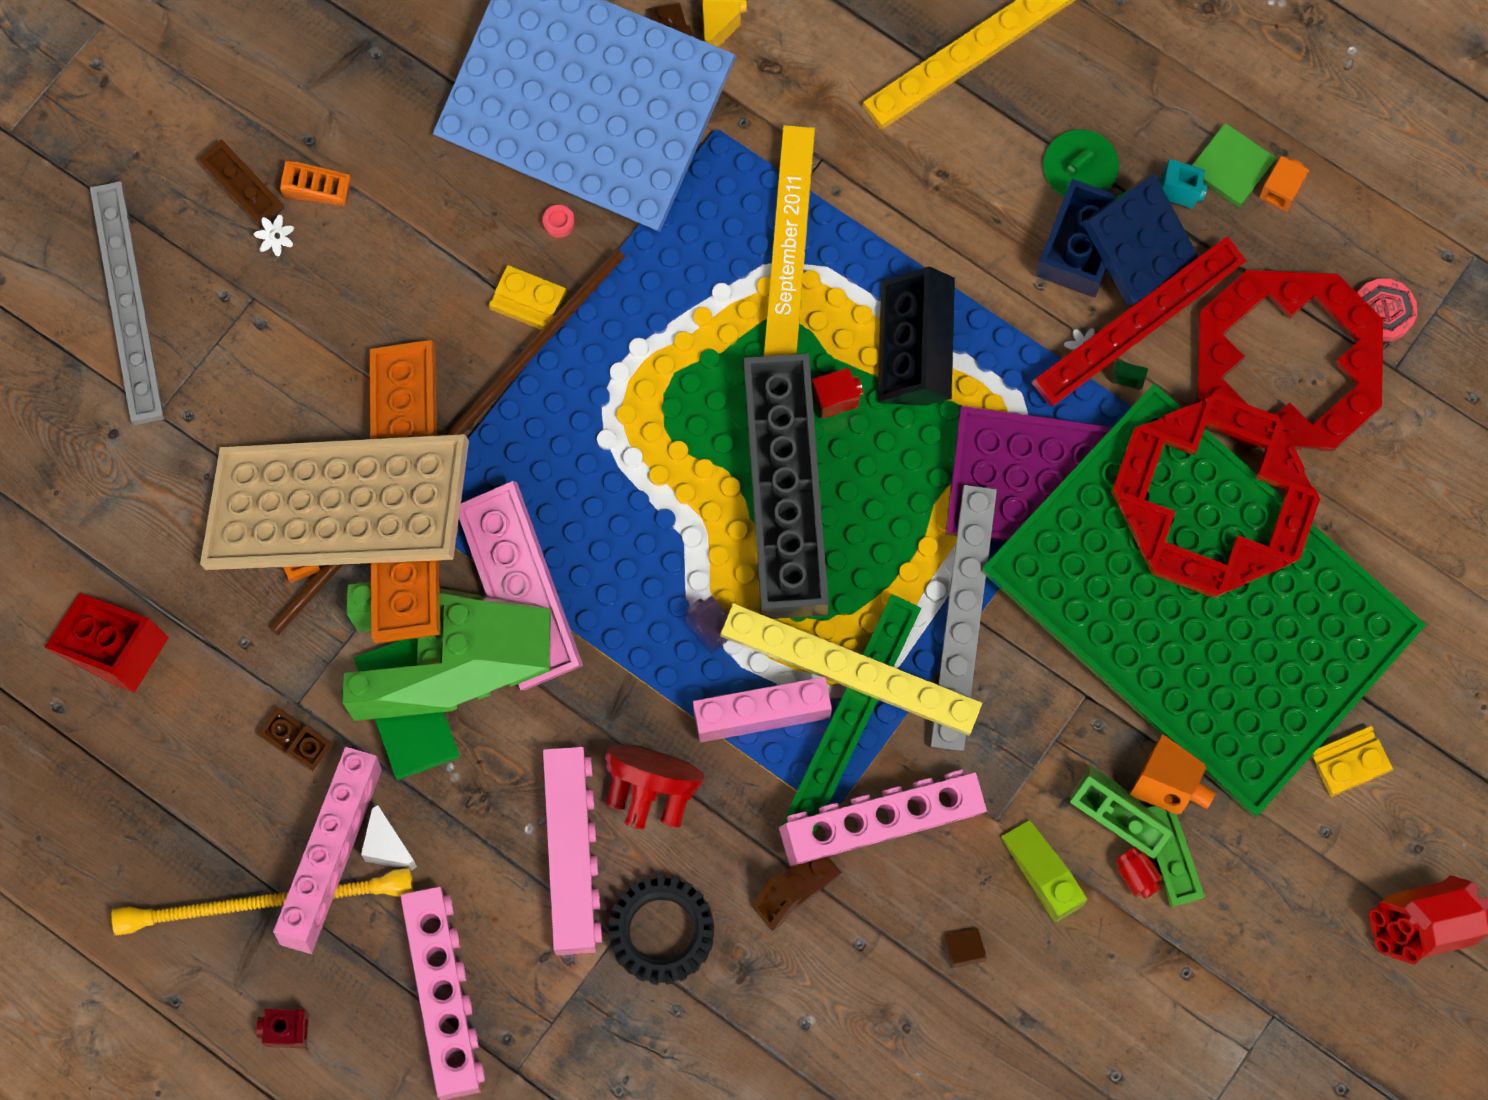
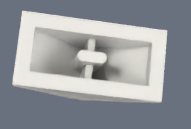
[361,805,417,871]

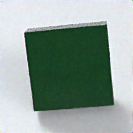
[1110,360,1148,390]

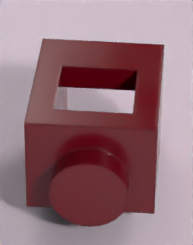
[256,1009,309,1049]

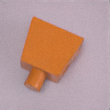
[1130,734,1216,815]

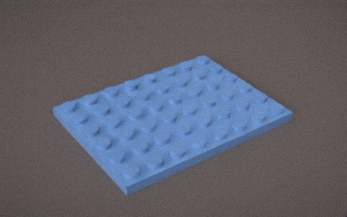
[433,0,737,232]

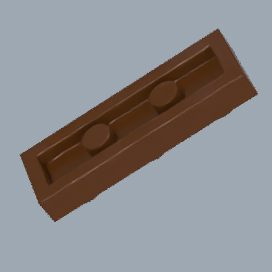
[198,139,285,228]

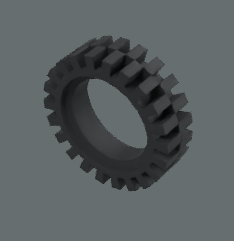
[608,875,714,985]

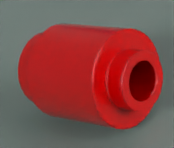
[1115,847,1163,899]

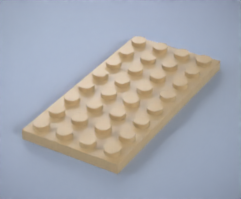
[200,434,469,570]

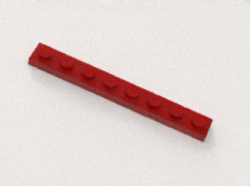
[1032,236,1246,408]

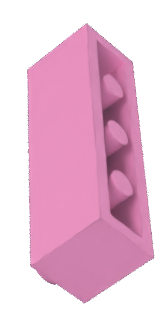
[693,677,832,743]

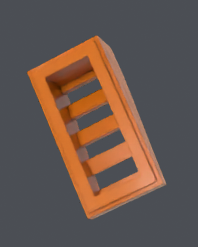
[280,161,351,206]

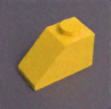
[702,0,747,47]

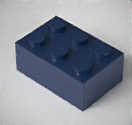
[1036,179,1119,298]

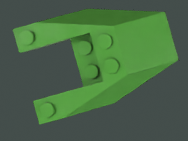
[343,582,551,721]

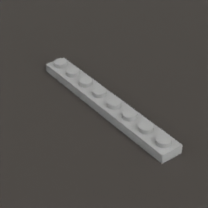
[90,181,165,426]
[930,485,997,752]

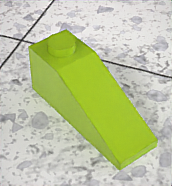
[1001,820,1087,923]

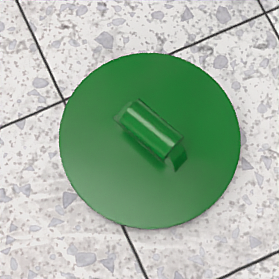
[1043,129,1119,197]

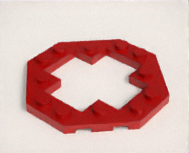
[1197,270,1383,451]
[1111,393,1320,598]

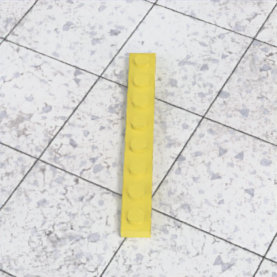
[720,604,982,736]

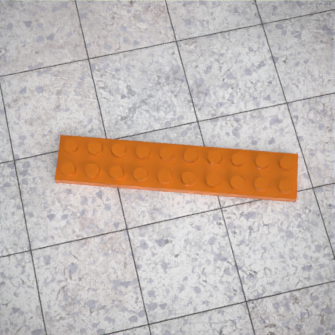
[370,340,440,643]

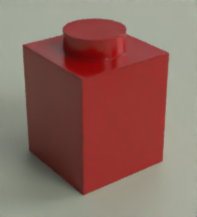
[812,368,863,419]

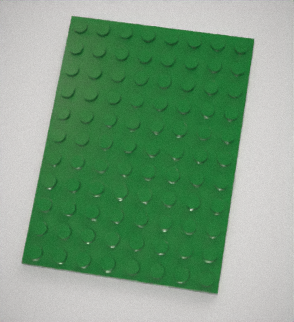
[981,383,1427,818]

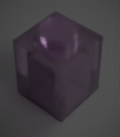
[686,595,729,654]

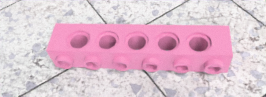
[274,747,382,954]
[779,770,987,867]
[401,886,485,1100]

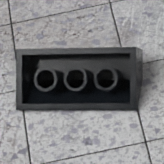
[877,266,955,406]

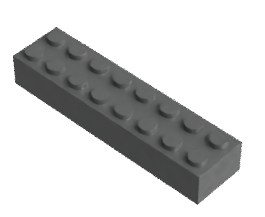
[744,354,829,619]

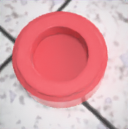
[543,204,575,238]

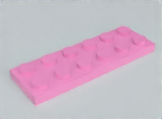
[459,481,583,690]

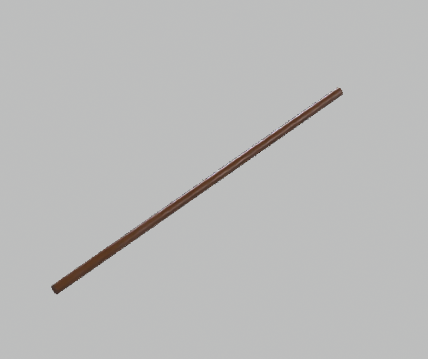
[269,249,625,635]

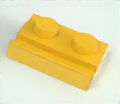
[489,265,567,330]
[1311,726,1393,797]

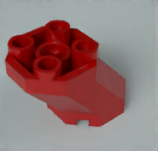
[1368,875,1488,965]

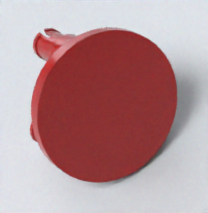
[605,745,705,829]

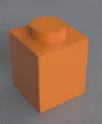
[1259,155,1310,213]

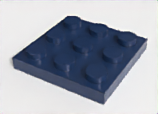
[1082,174,1199,305]

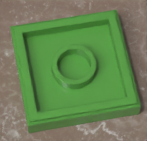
[1192,123,1277,209]

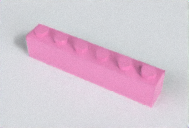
[543,747,602,955]

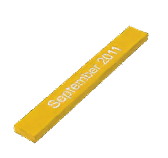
[764,125,815,356]

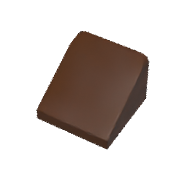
[945,928,987,968]

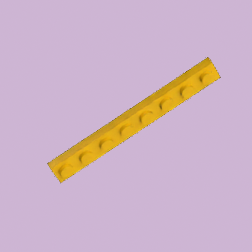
[863,0,1076,130]

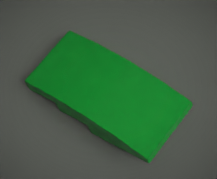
[353,638,460,781]

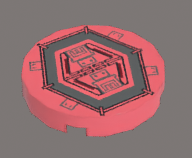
[1357,279,1417,341]

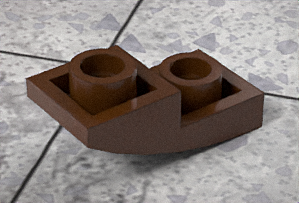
[257,707,332,772]

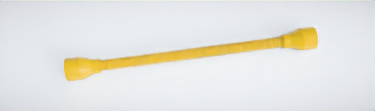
[111,868,414,936]

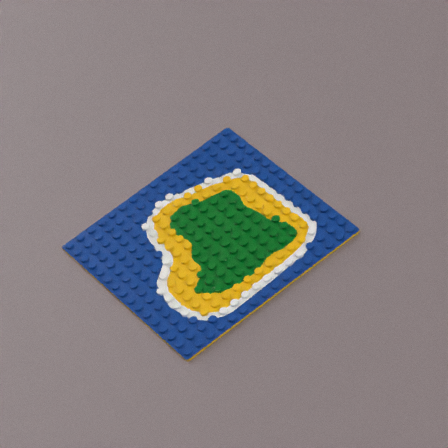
[455,130,1130,808]

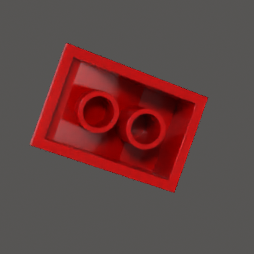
[45,593,169,693]

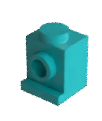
[1159,159,1207,209]

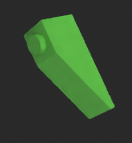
[1070,765,1174,859]

